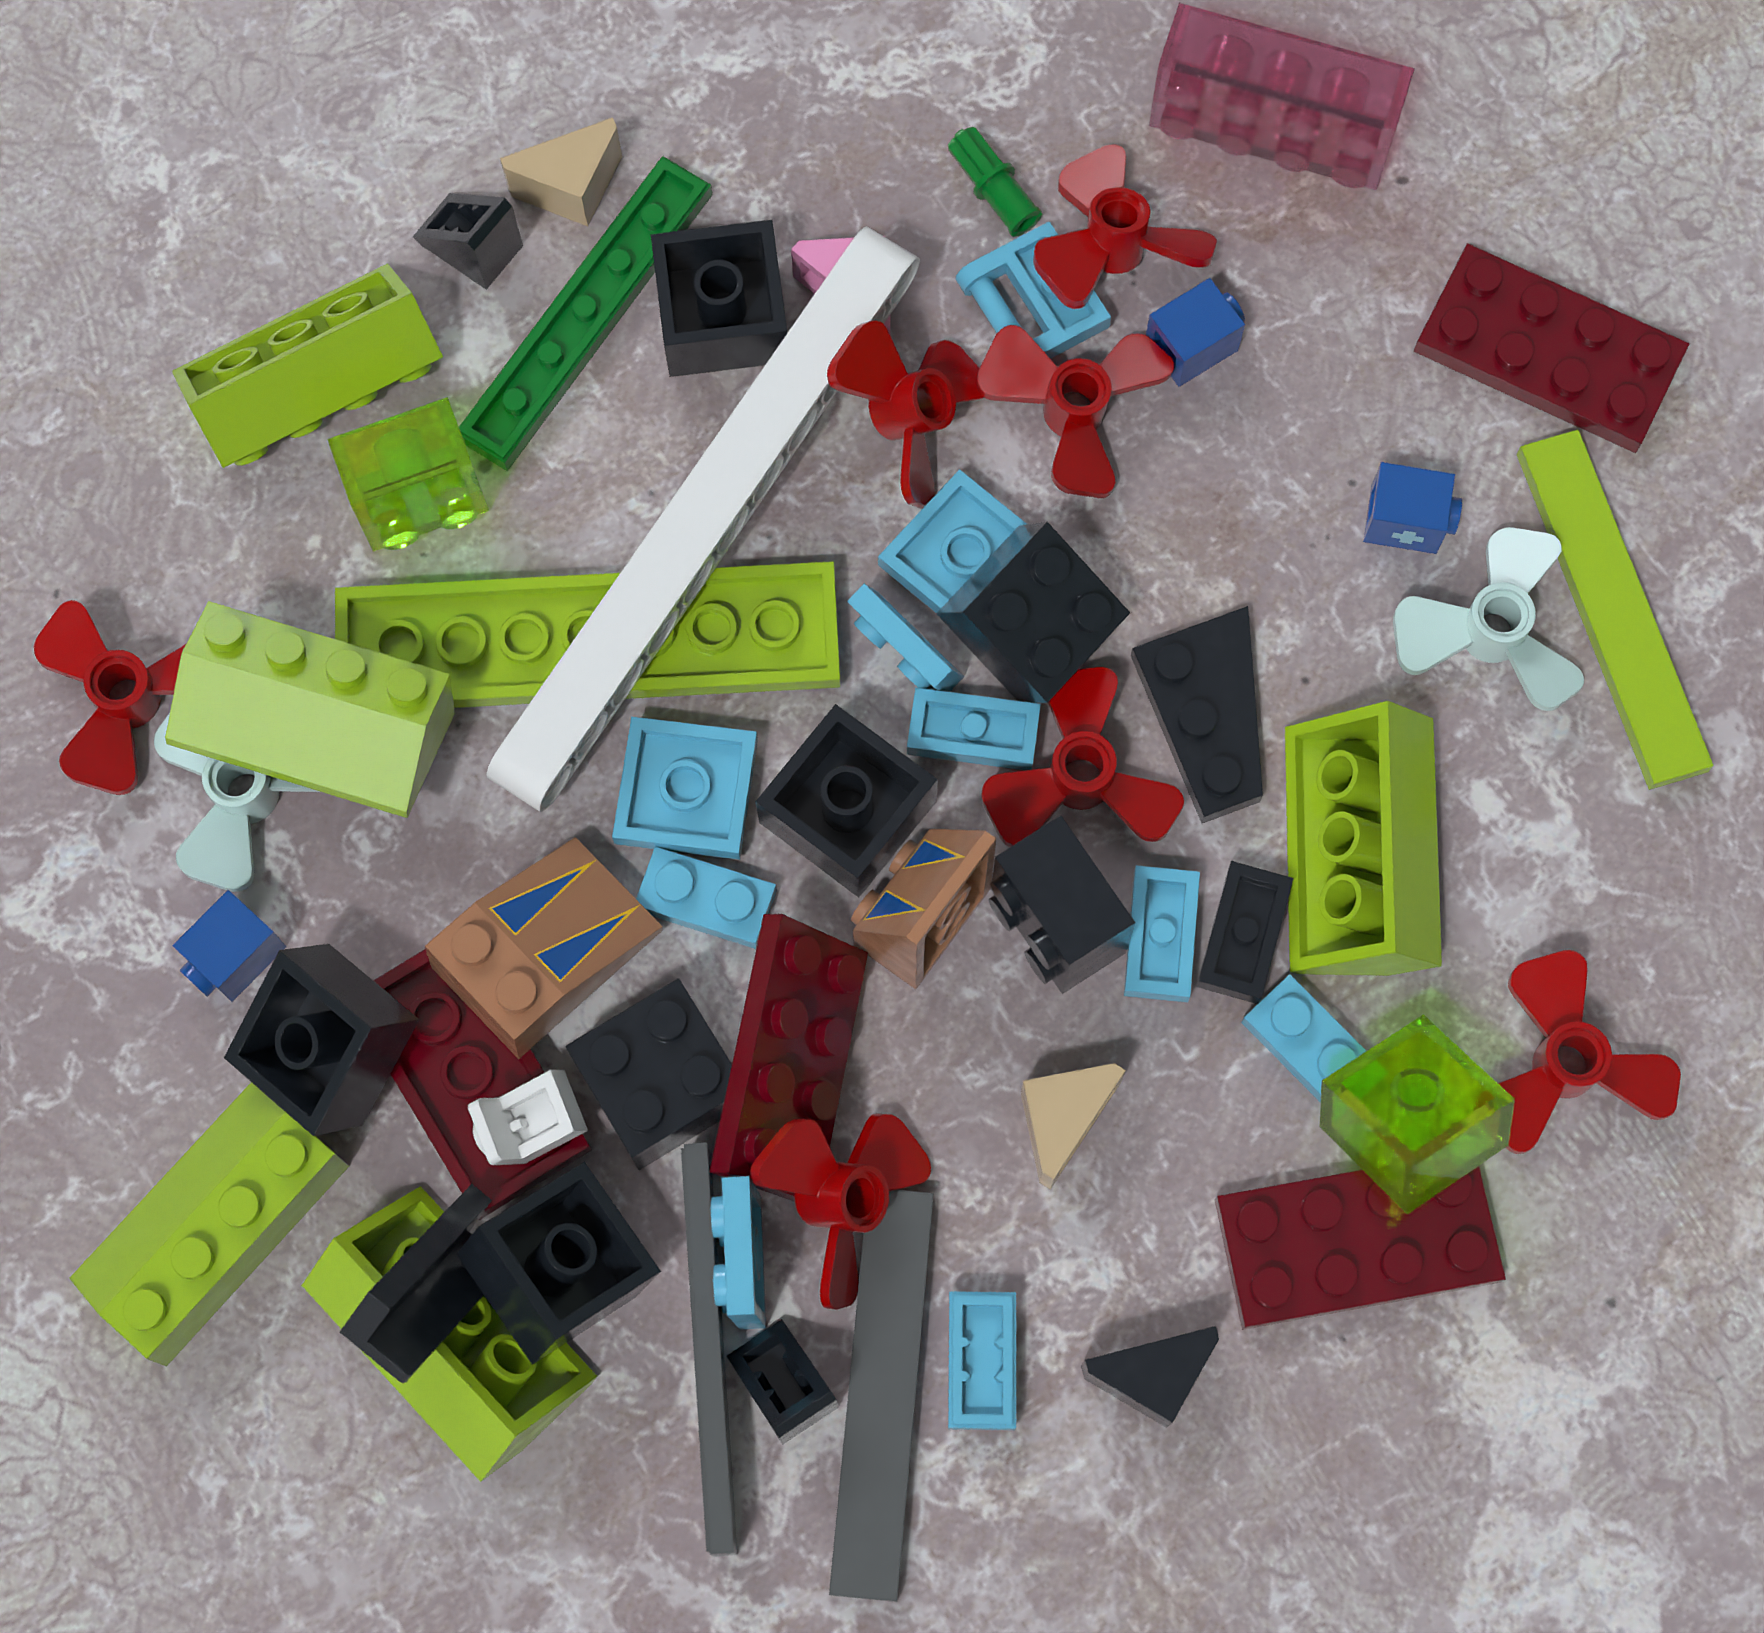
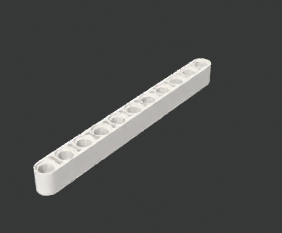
[486,227,920,812]

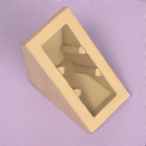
[500,117,622,226]
[1021,1063,1126,1190]

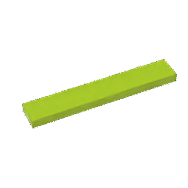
[1516,430,1714,790]

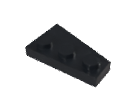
[1131,606,1263,824]

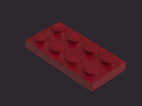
[1413,243,1690,454]
[710,914,868,1202]
[373,949,592,1220]
[1215,1149,1506,1330]

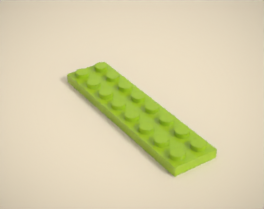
[335,561,840,708]

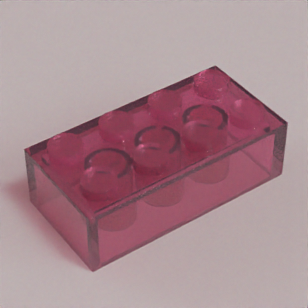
[1149,3,1415,190]

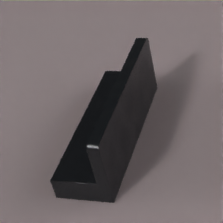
[340,1184,492,1383]

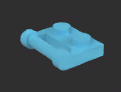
[955,221,1111,359]

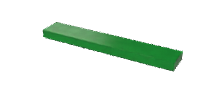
[455,156,713,471]

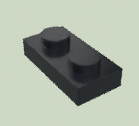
[1196,861,1294,1004]

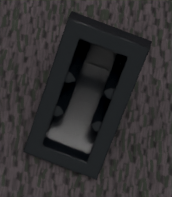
[412,193,523,290]
[726,1319,839,1445]
[1081,1326,1219,1428]

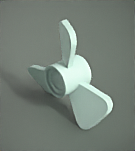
[1393,528,1584,711]
[154,713,320,892]

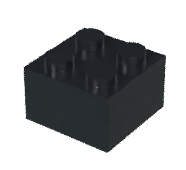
[651,220,787,377]
[936,521,1130,703]
[755,704,938,898]
[988,815,1136,994]
[224,944,420,1136]
[565,978,732,1170]
[456,1162,661,1365]

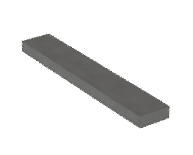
[681,1142,738,1557]
[829,1190,934,1602]

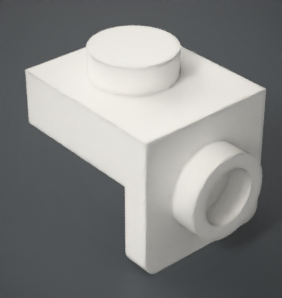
[468,1070,588,1165]

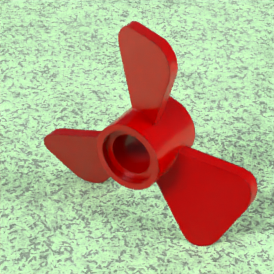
[1033,144,1217,309]
[827,320,984,509]
[976,325,1174,498]
[34,600,186,795]
[981,667,1184,847]
[1480,950,1681,1154]
[750,1113,931,1310]

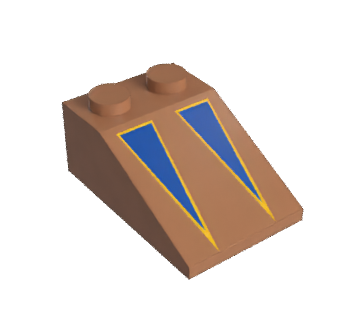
[851,829,996,989]
[425,837,663,1059]

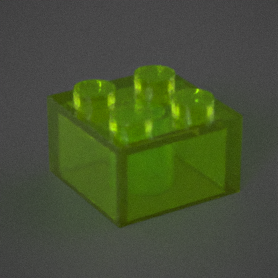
[327,397,489,552]
[1319,1014,1515,1214]

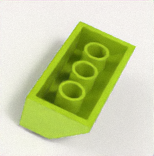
[172,263,443,468]
[165,601,455,818]
[1285,701,1442,976]
[69,1082,349,1367]
[301,1186,598,1482]

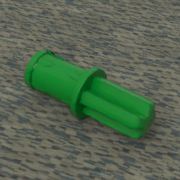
[948,126,1042,237]

